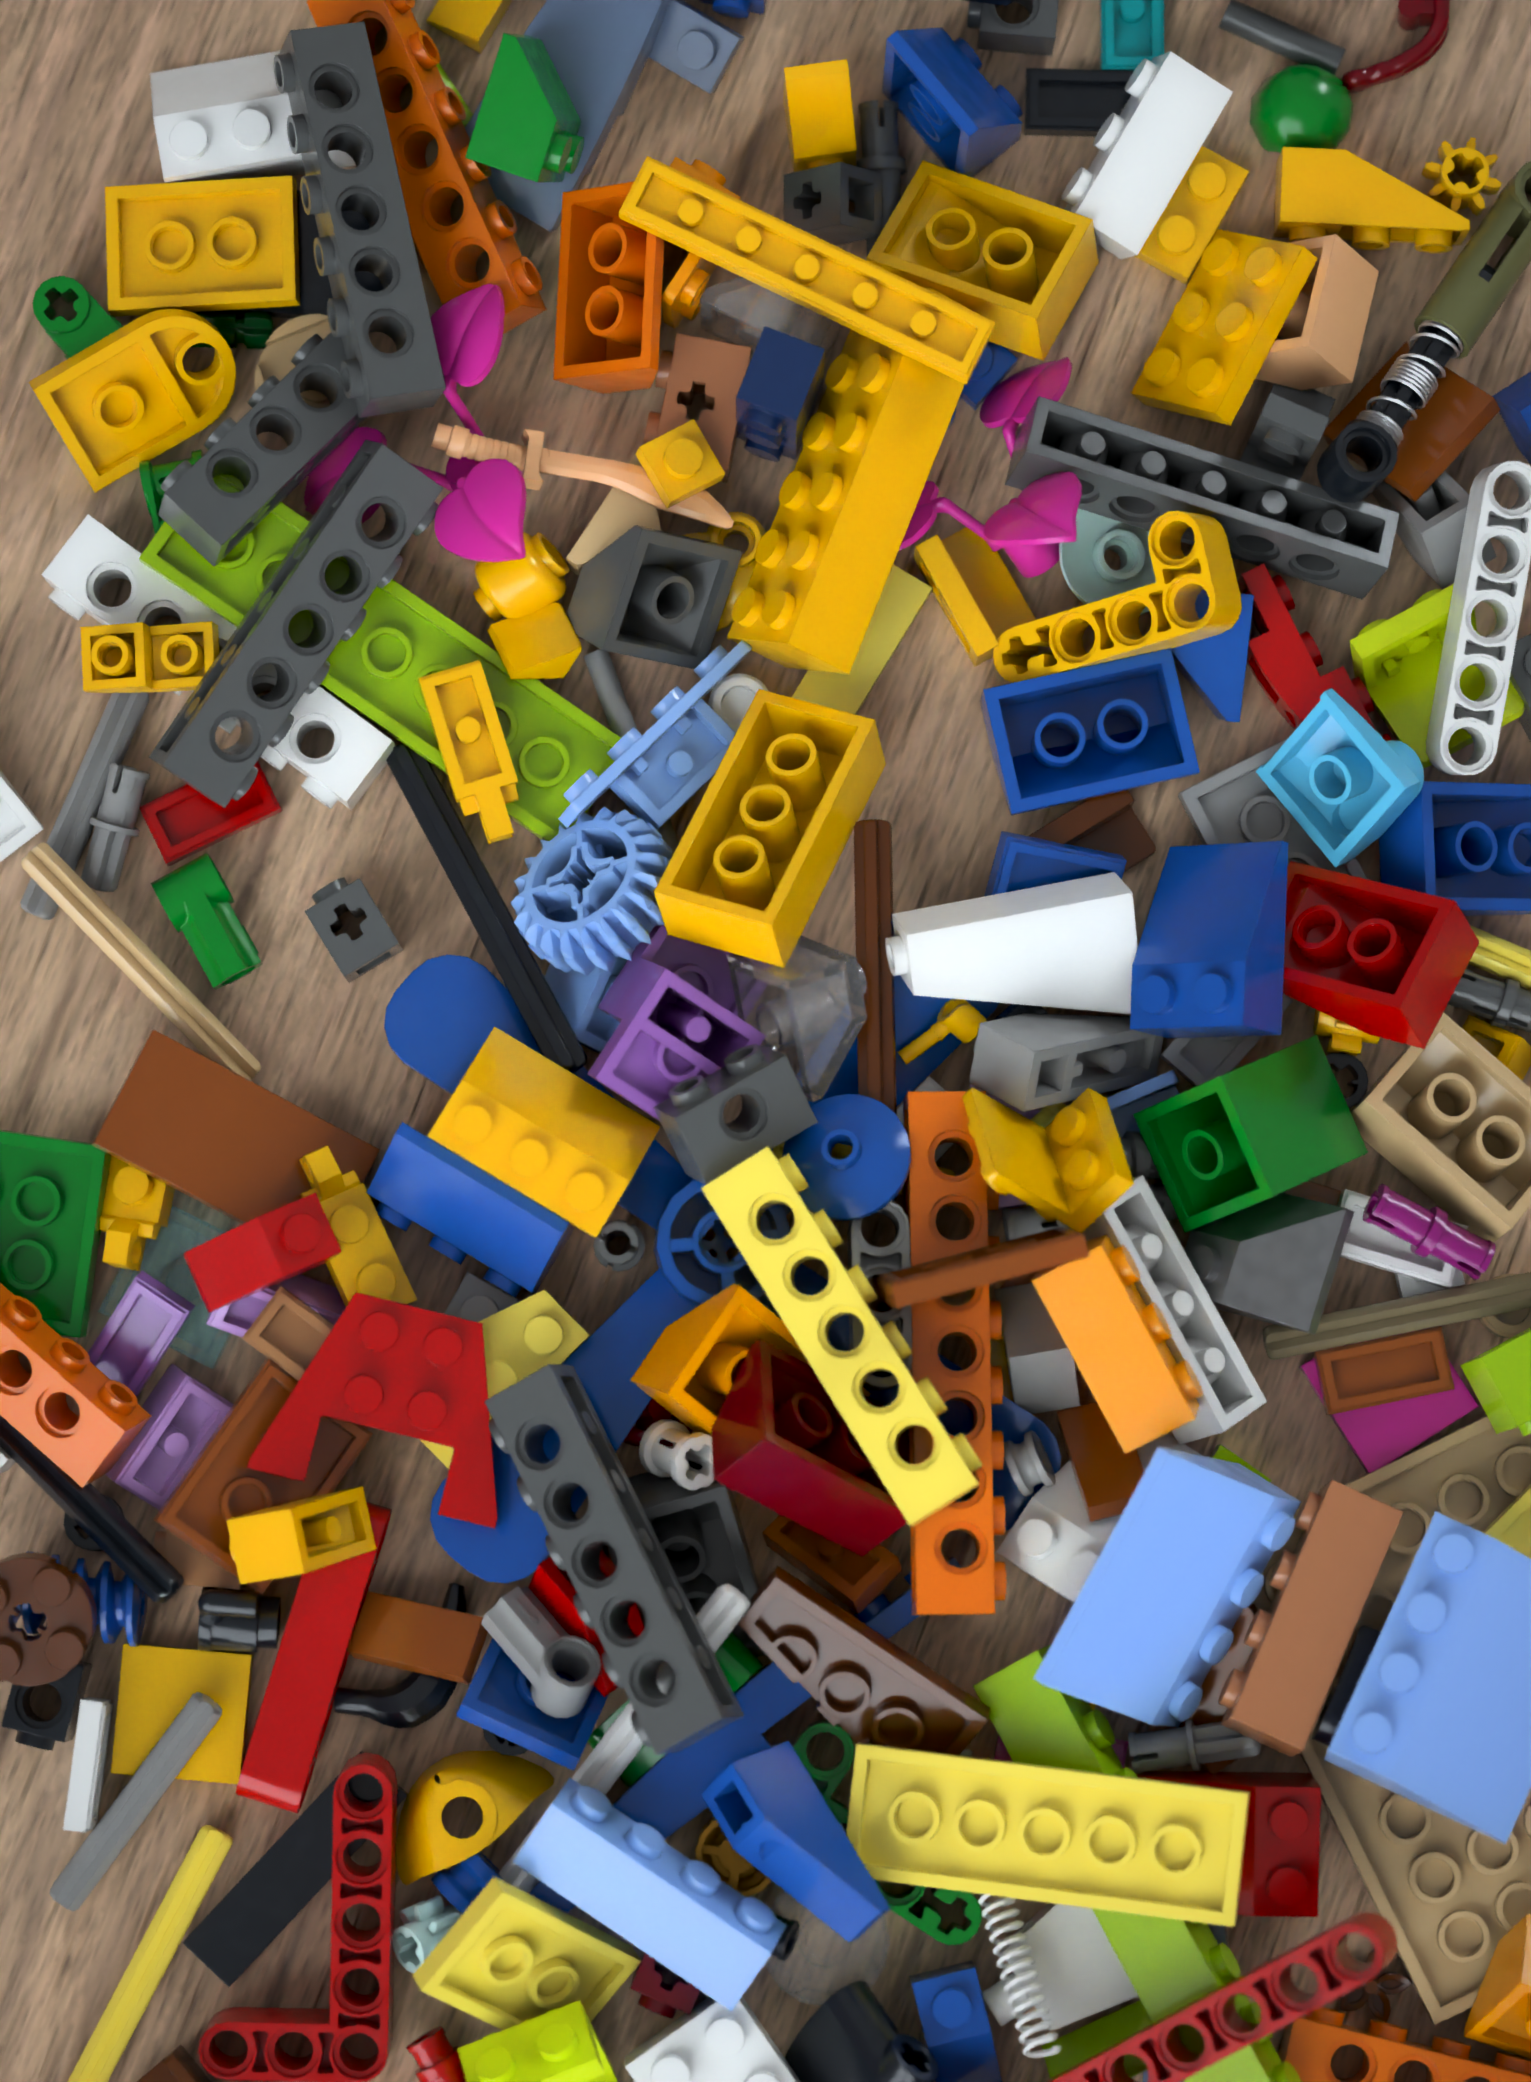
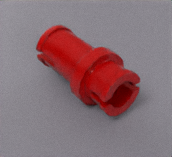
[406,2026,466,2082]

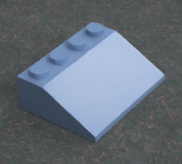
[1033,1447,1301,1727]
[1324,1512,1531,1844]

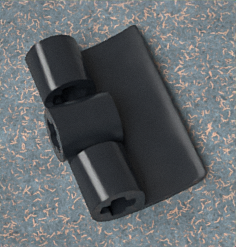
[785,1981,939,2082]

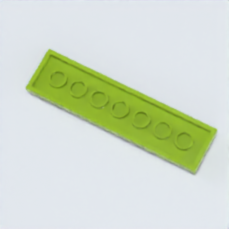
[139,474,621,841]

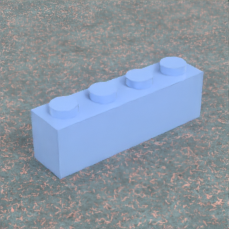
[513,1777,787,2011]

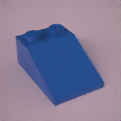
[882,27,1023,177]
[1379,781,1531,916]
[1130,841,1288,1038]

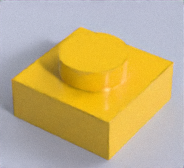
[635,419,725,509]

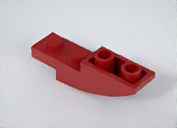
[1237,563,1392,741]

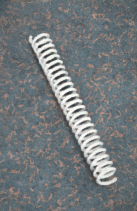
[960,1749,1062,2058]

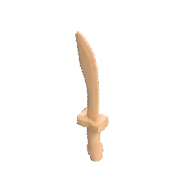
[431,423,734,530]

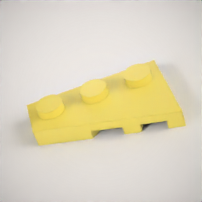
[419,1289,591,1469]

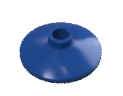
[782,1094,911,1221]

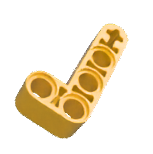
[993,511,1242,683]

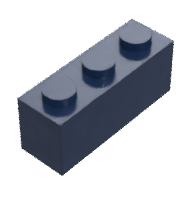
[736,326,825,462]

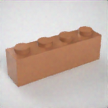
[1218,1480,1403,1757]

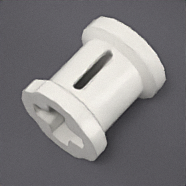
[639,1419,714,1491]

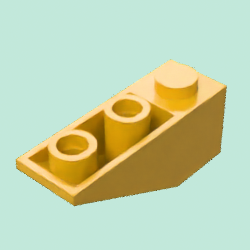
[1274,147,1470,253]

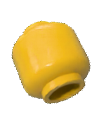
[473,532,570,621]

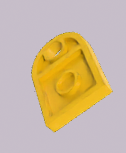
[29,309,236,493]

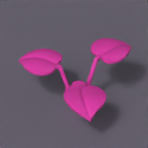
[304,284,526,562]
[899,357,1082,578]

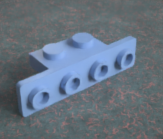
[558,640,752,830]

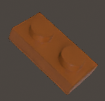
[762,1515,902,1615]

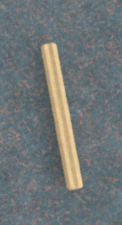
[21,842,261,1080]

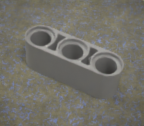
[847,1201,912,1391]

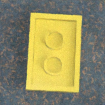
[413,1877,641,2030]

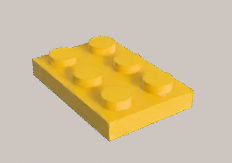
[105,175,300,317]
[1131,229,1318,426]

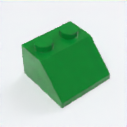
[465,33,584,183]

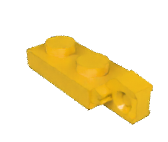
[418,660,519,844]
[299,1145,417,1307]
[99,1155,175,1271]

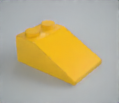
[866,160,1099,361]

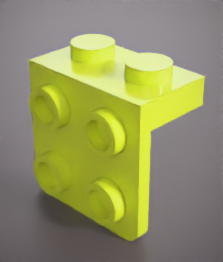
[1349,584,1525,768]
[457,2000,618,2082]

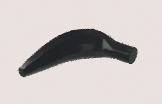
[334,1583,466,1728]

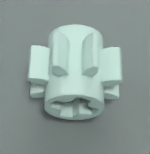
[393,1895,462,1973]

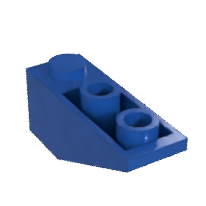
[701,1741,890,1942]

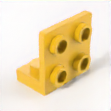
[962,1087,1134,1233]

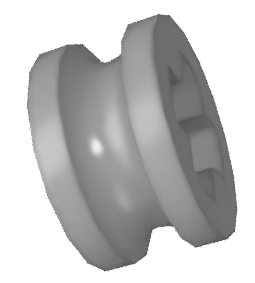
[1004,1430,1056,1497]

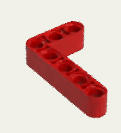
[198,1753,397,2082]

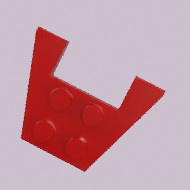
[247,1292,497,1528]

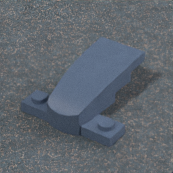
[465,0,744,232]

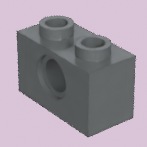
[653,1044,817,1185]

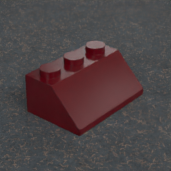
[711,1339,910,1557]

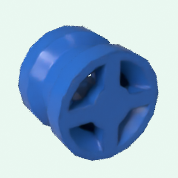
[431,1852,507,1914]

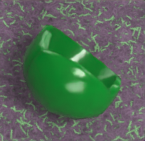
[1249,64,1353,153]

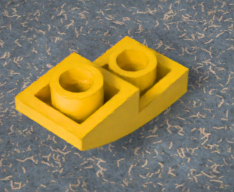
[80,621,220,693]

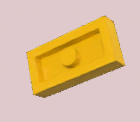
[1135,145,1249,285]

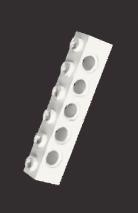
[41,514,395,810]

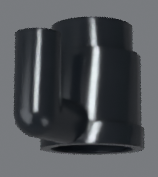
[198,1587,281,1652]

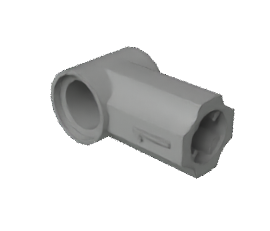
[481,1586,601,1718]

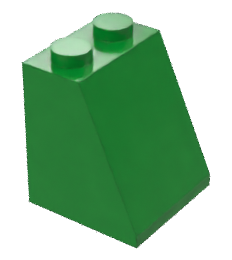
[1133,1035,1368,1232]

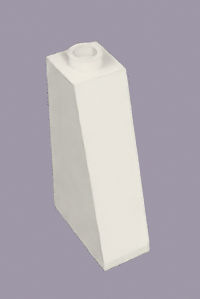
[885,872,1138,1014]

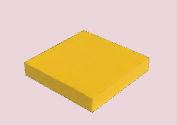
[111,1643,254,1784]

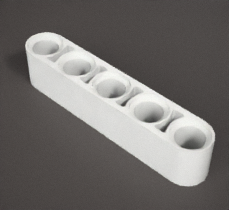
[1426,461,1531,775]

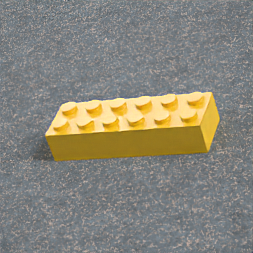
[727,287,978,674]

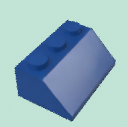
[980,648,1200,815]
[367,1122,574,1298]

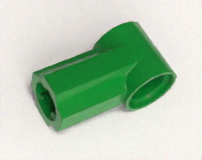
[151,853,263,990]

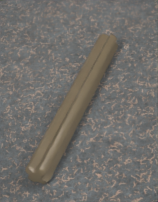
[1263,1272,1531,1360]

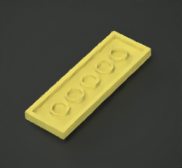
[846,1743,1250,1927]

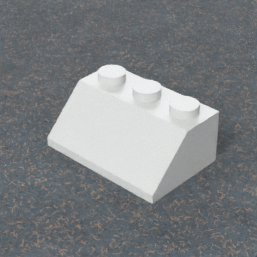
[150,51,356,183]

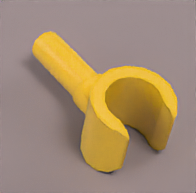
[897,999,987,1065]

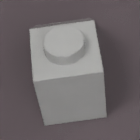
[1372,471,1496,589]

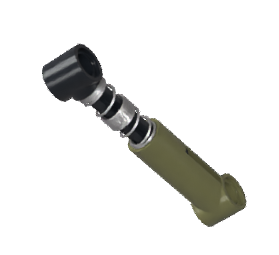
[1317,161,1531,503]

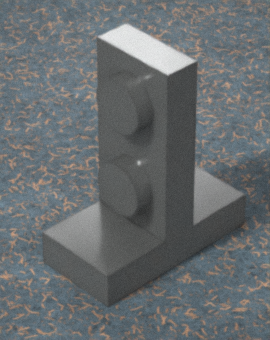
[1240,384,1336,481]

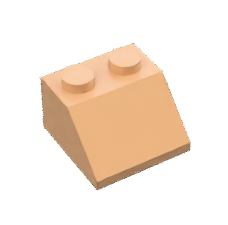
[1255,234,1379,390]

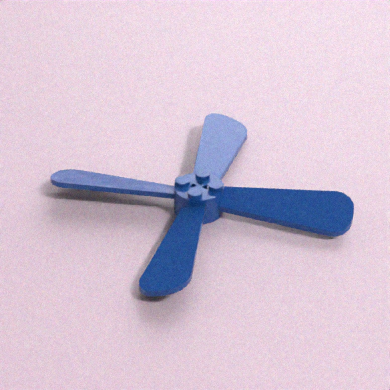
[384,954,1062,1583]

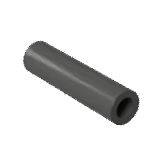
[1219,0,1346,75]

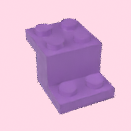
[587,925,774,1122]

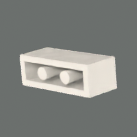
[1061,51,1233,259]

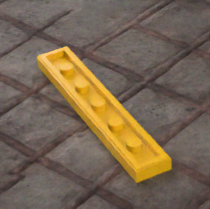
[619,156,996,385]

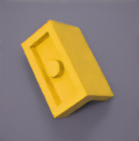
[913,527,1036,667]

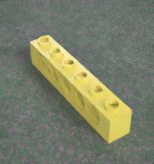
[701,1146,983,1526]

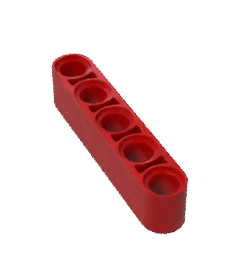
[236,1491,392,1814]

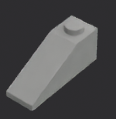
[969,1013,1164,1112]

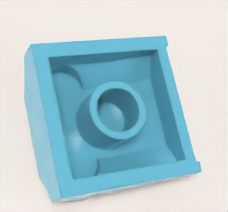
[1256,688,1424,868]

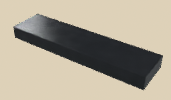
[182,1751,409,1987]

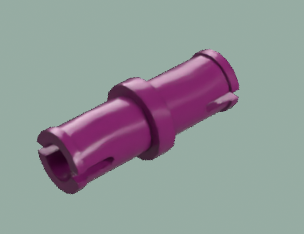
[1363,1184,1496,1280]

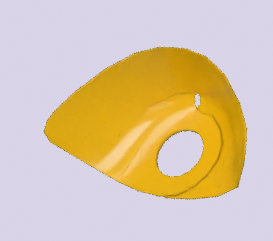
[396,1751,554,1885]

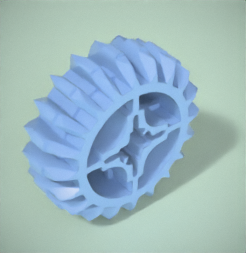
[510,807,673,976]

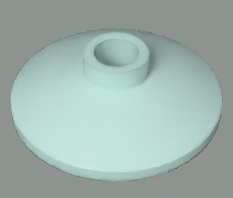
[1059,508,1156,615]

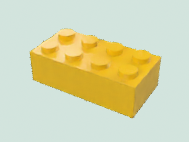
[654,689,886,968]

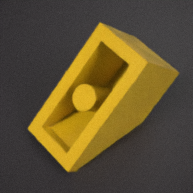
[783,59,857,172]
[227,1486,376,1584]

